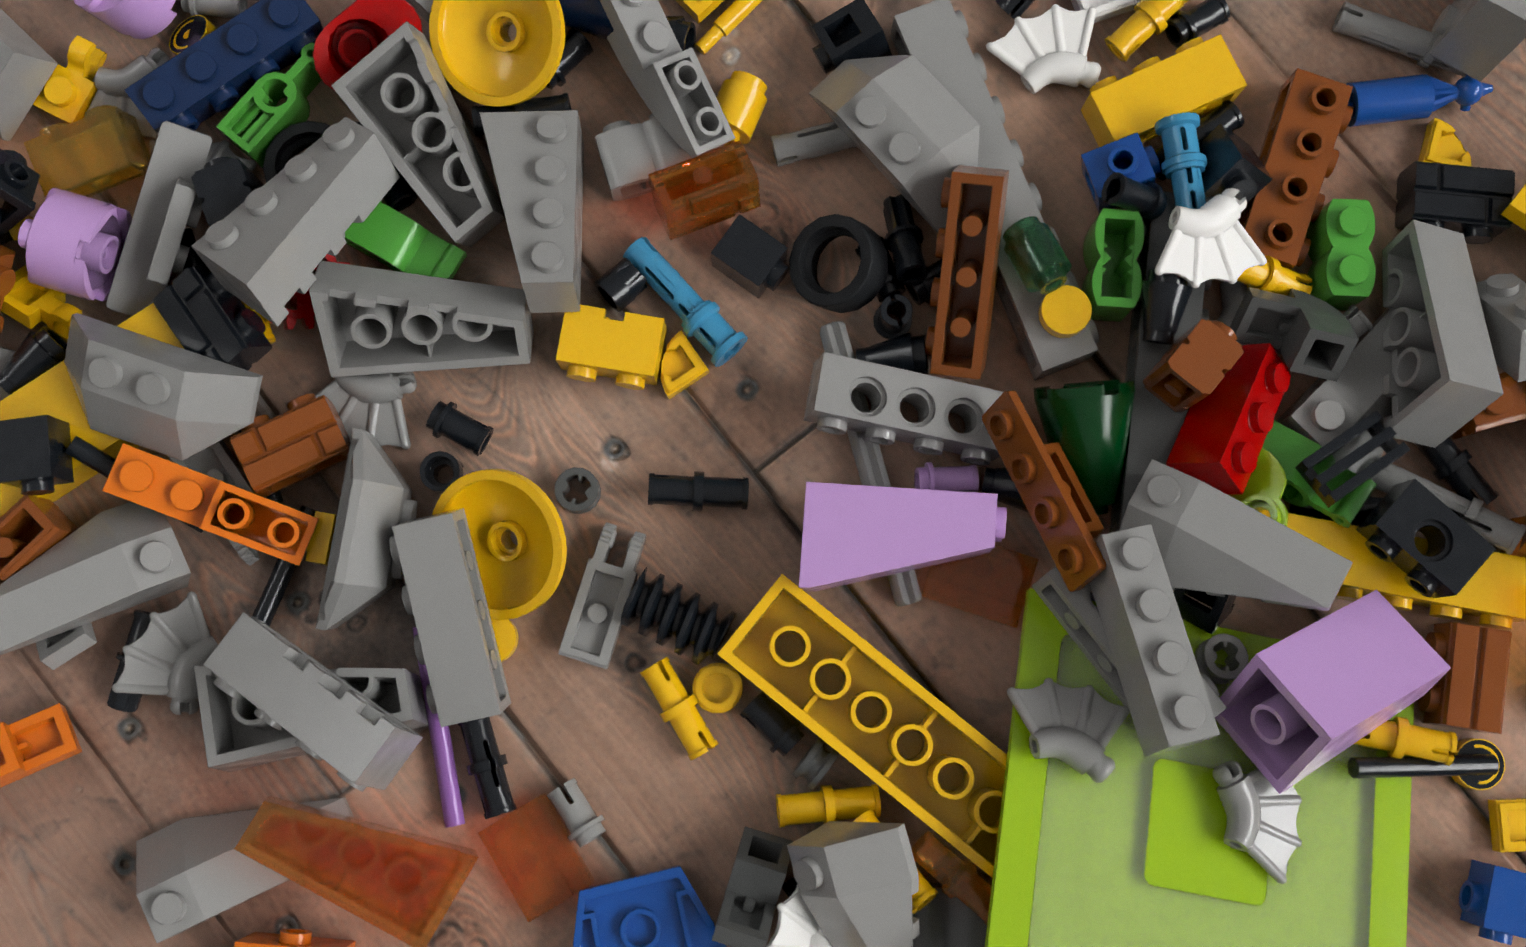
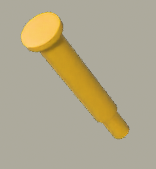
[694,0,763,55]

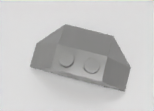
[809,54,980,233]
[64,313,263,461]
[315,428,417,630]

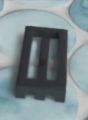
[1295,410,1411,508]

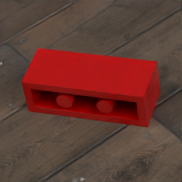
[1166,343,1291,495]

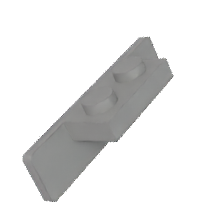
[106,121,212,316]

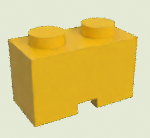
[556,304,667,390]

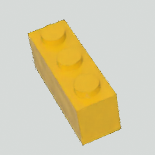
[1081,34,1247,147]

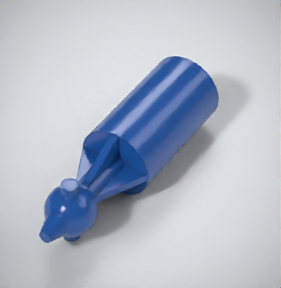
[1347,74,1493,127]

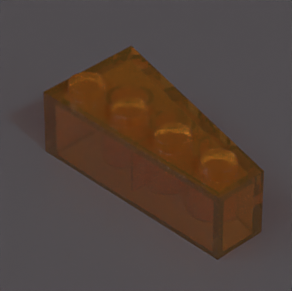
[234,796,479,947]

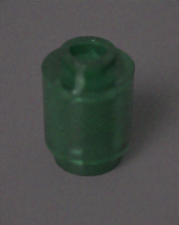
[1003,216,1072,294]

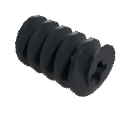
[621,567,736,665]

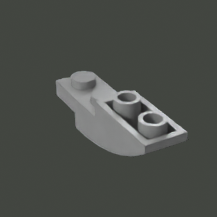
[600,0,735,158]

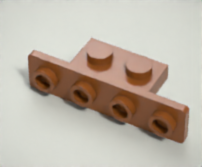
[982,390,1106,592]

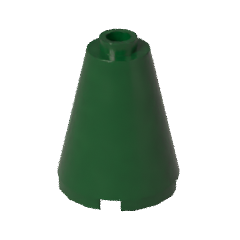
[1033,380,1135,515]

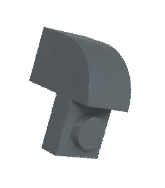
[1230,287,1359,382]
[712,826,794,947]

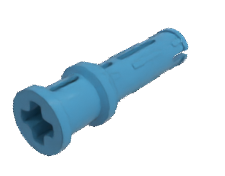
[1155,112,1207,209]
[623,237,748,367]

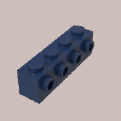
[124,0,323,133]

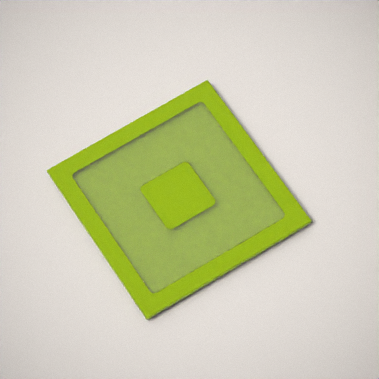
[984,588,1414,947]

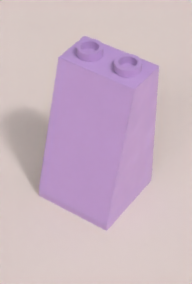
[799,482,1007,591]
[1215,589,1451,794]

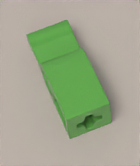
[216,42,322,168]
[345,201,467,279]
[1262,420,1377,528]

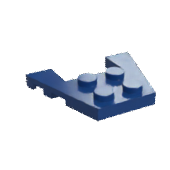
[573,865,727,947]

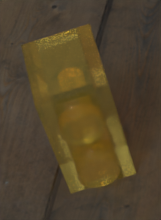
[24,105,151,198]

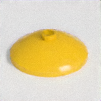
[429,0,565,107]
[432,469,567,620]

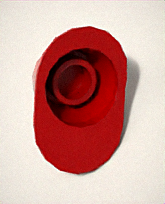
[312,0,423,91]

